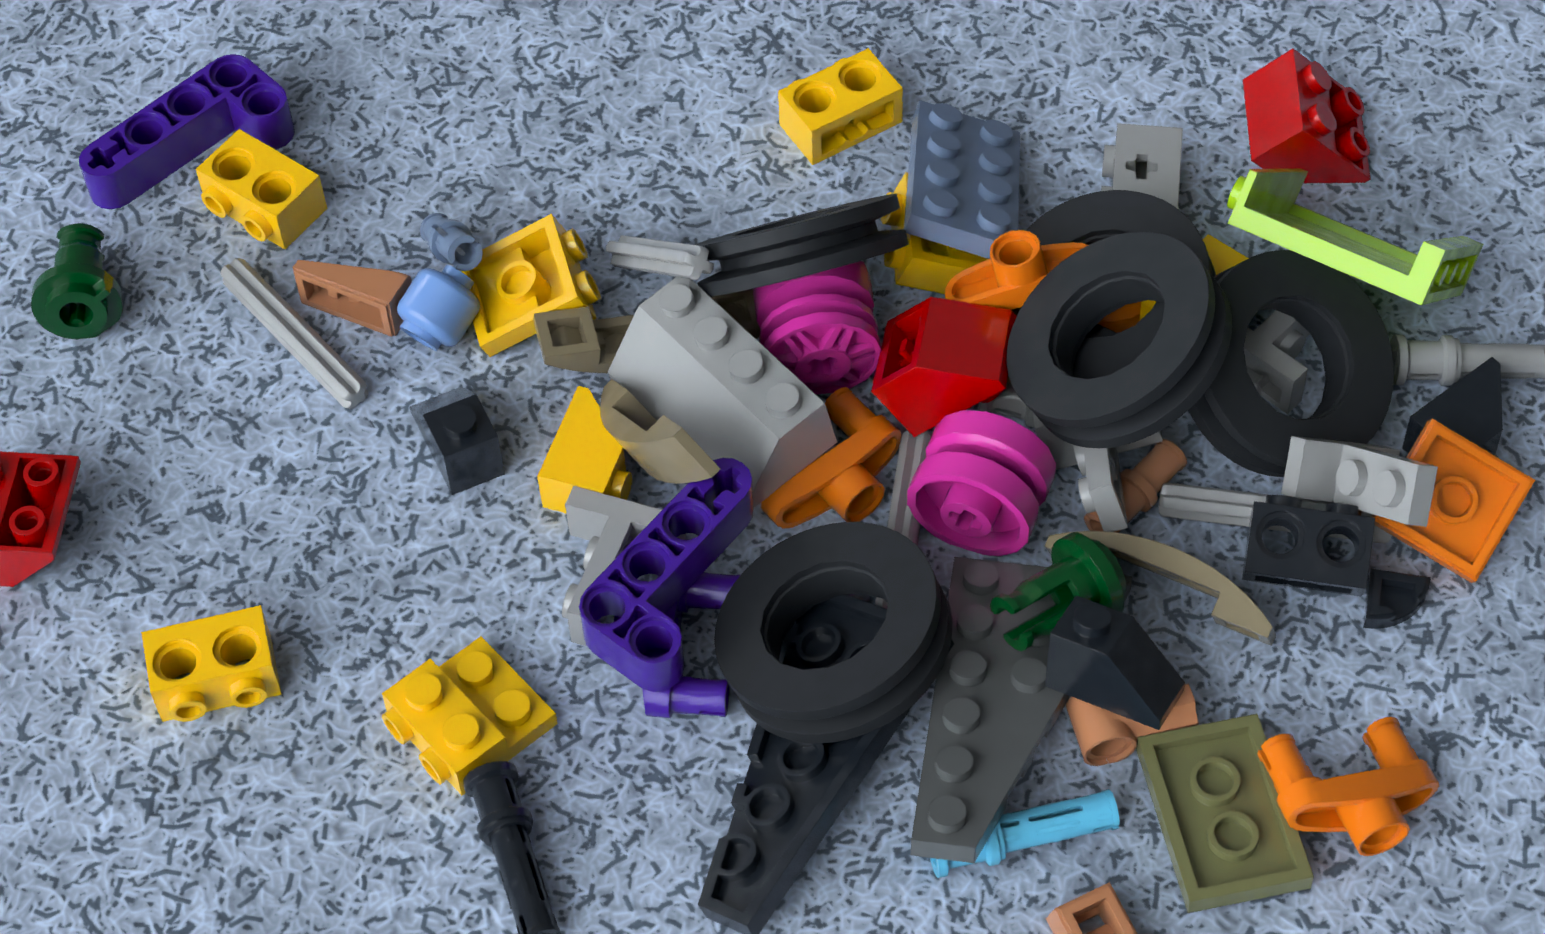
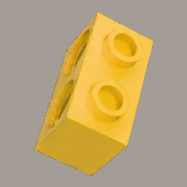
[778,48,903,165]
[196,129,328,249]
[141,605,282,722]

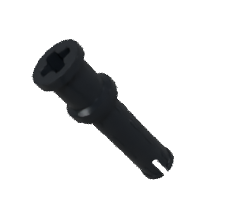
[463,761,561,934]

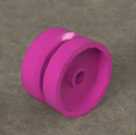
[907,410,1056,556]

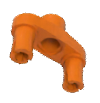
[945,230,1088,310]
[761,387,902,529]
[1257,717,1440,856]

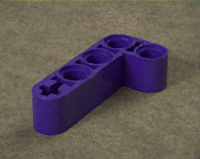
[79,54,295,209]
[579,458,754,692]

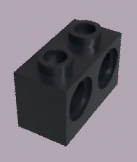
[1242,495,1375,597]

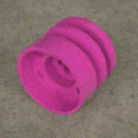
[753,261,882,395]

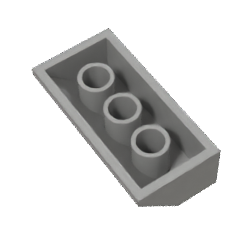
[608,277,837,507]

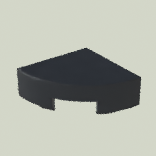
[1363,569,1431,629]

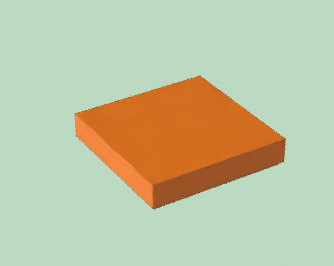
[1371,418,1535,583]

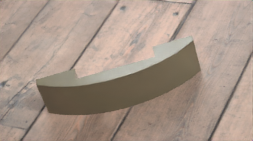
[533,289,760,373]
[600,379,720,484]
[1044,531,1276,646]

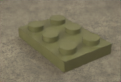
[1136,714,1314,913]

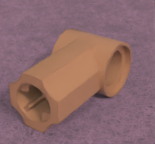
[1066,684,1199,766]

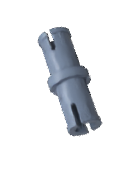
[420,213,483,271]

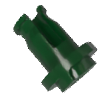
[31,223,123,340]
[990,532,1126,652]

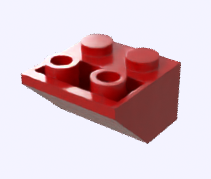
[1243,48,1371,184]
[871,296,1017,437]
[0,451,81,587]

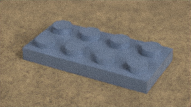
[904,100,1020,259]

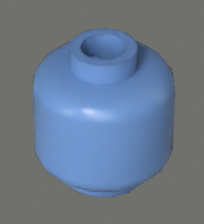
[397,265,480,351]

